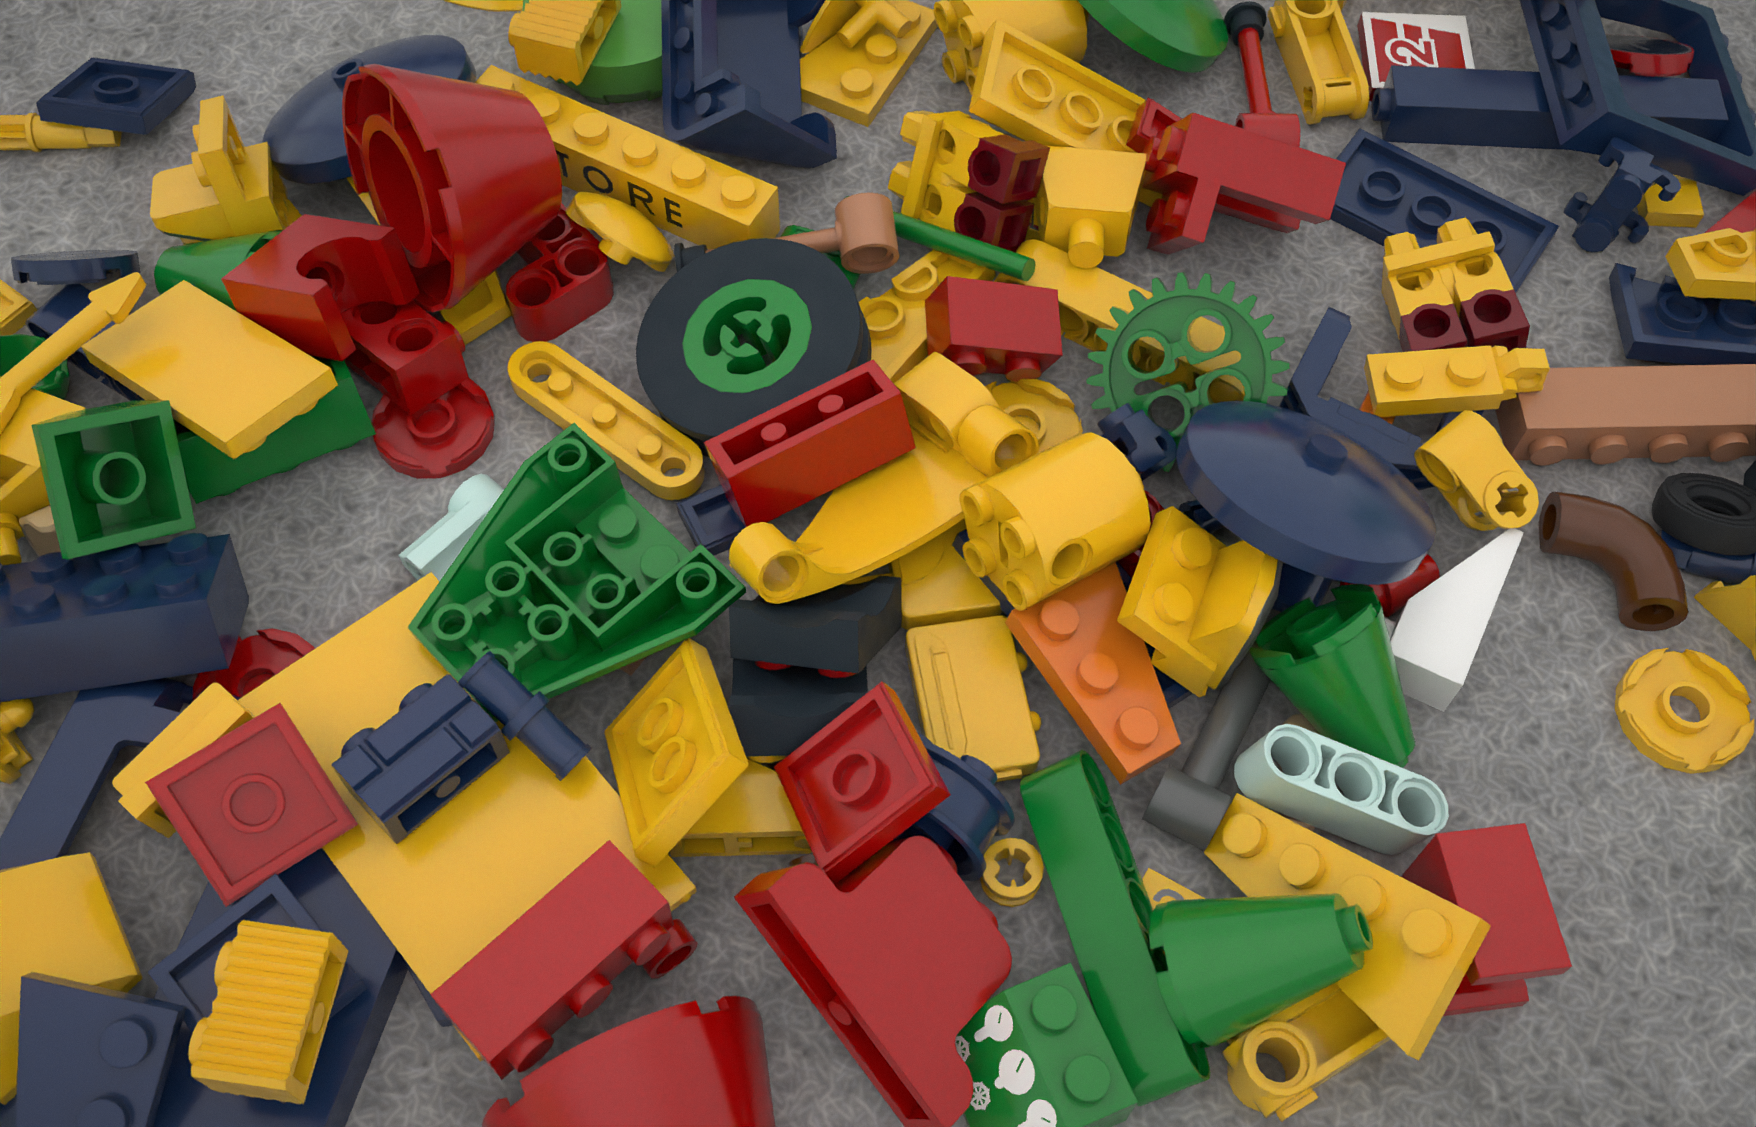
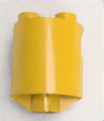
[933,0,1090,95]
[959,432,1151,611]

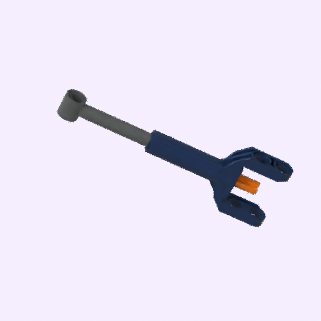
[1142,307,1484,851]

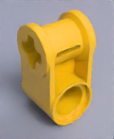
[1414,410,1539,531]

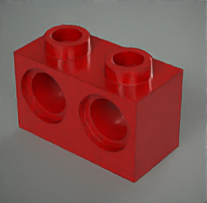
[341,300,469,415]

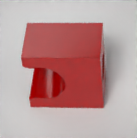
[221,214,420,361]
[1401,823,1572,1016]

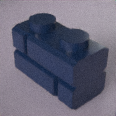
[331,674,510,844]

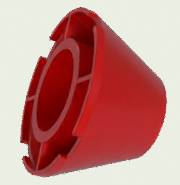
[342,64,562,312]

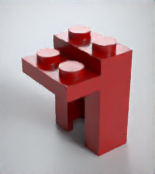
[1141,112,1346,255]

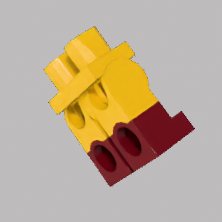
[888,110,1050,252]
[1381,217,1530,352]

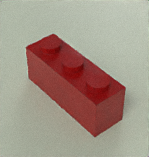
[704,359,916,527]
[430,840,674,1080]

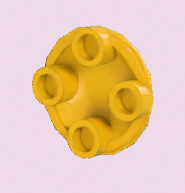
[565,191,674,272]

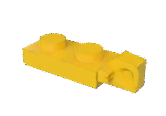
[1364,346,1550,417]

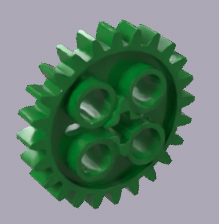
[1086,272,1290,472]

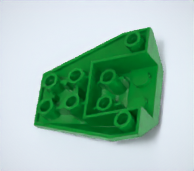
[408,423,746,722]

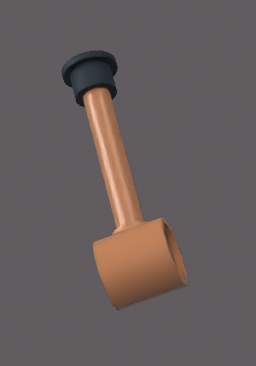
[674,193,899,274]

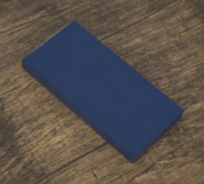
[1330,128,1559,293]

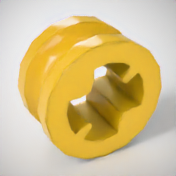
[980,837,1044,907]

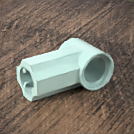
[399,474,504,582]

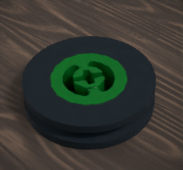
[636,238,872,458]

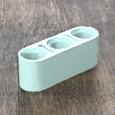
[1234,724,1449,855]

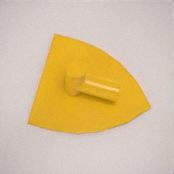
[800,0,912,54]

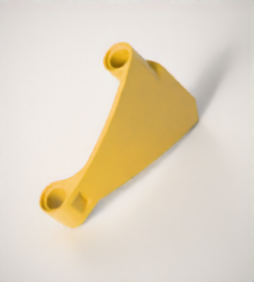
[729,352,1039,604]

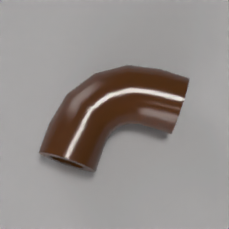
[1539,492,1689,631]

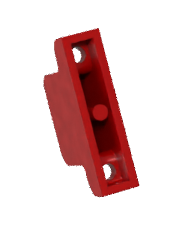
[734,836,1012,1127]

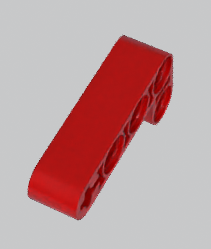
[506,203,614,342]

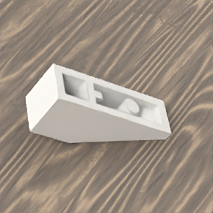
[1384,528,1524,712]

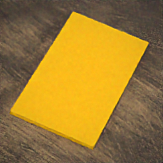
[238,572,697,1062]

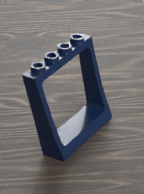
[1520,0,1756,196]

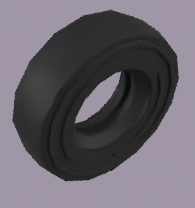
[1651,473,1756,555]

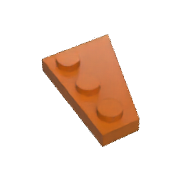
[1005,562,1181,785]

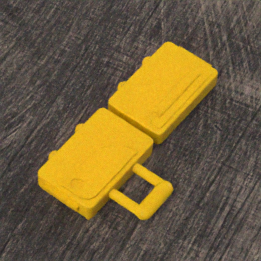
[843,518,1042,782]

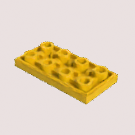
[81,280,338,459]

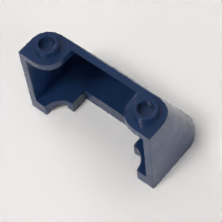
[661,0,837,169]

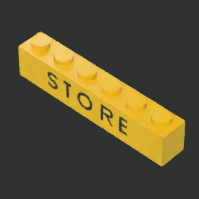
[476,65,780,250]

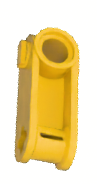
[1267,0,1369,125]
[1222,983,1391,1122]

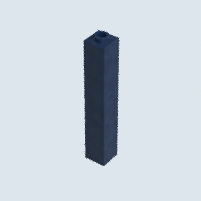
[1371,65,1728,150]

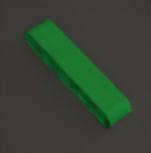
[1020,750,1210,1107]

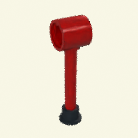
[1224,1,1300,147]

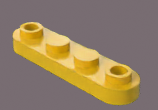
[507,341,705,500]

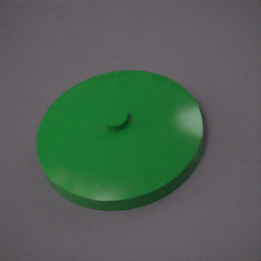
[1078,0,1228,73]

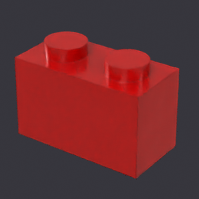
[925,276,1063,382]

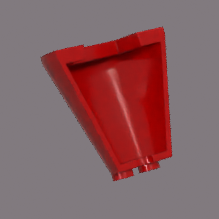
[482,996,775,1127]

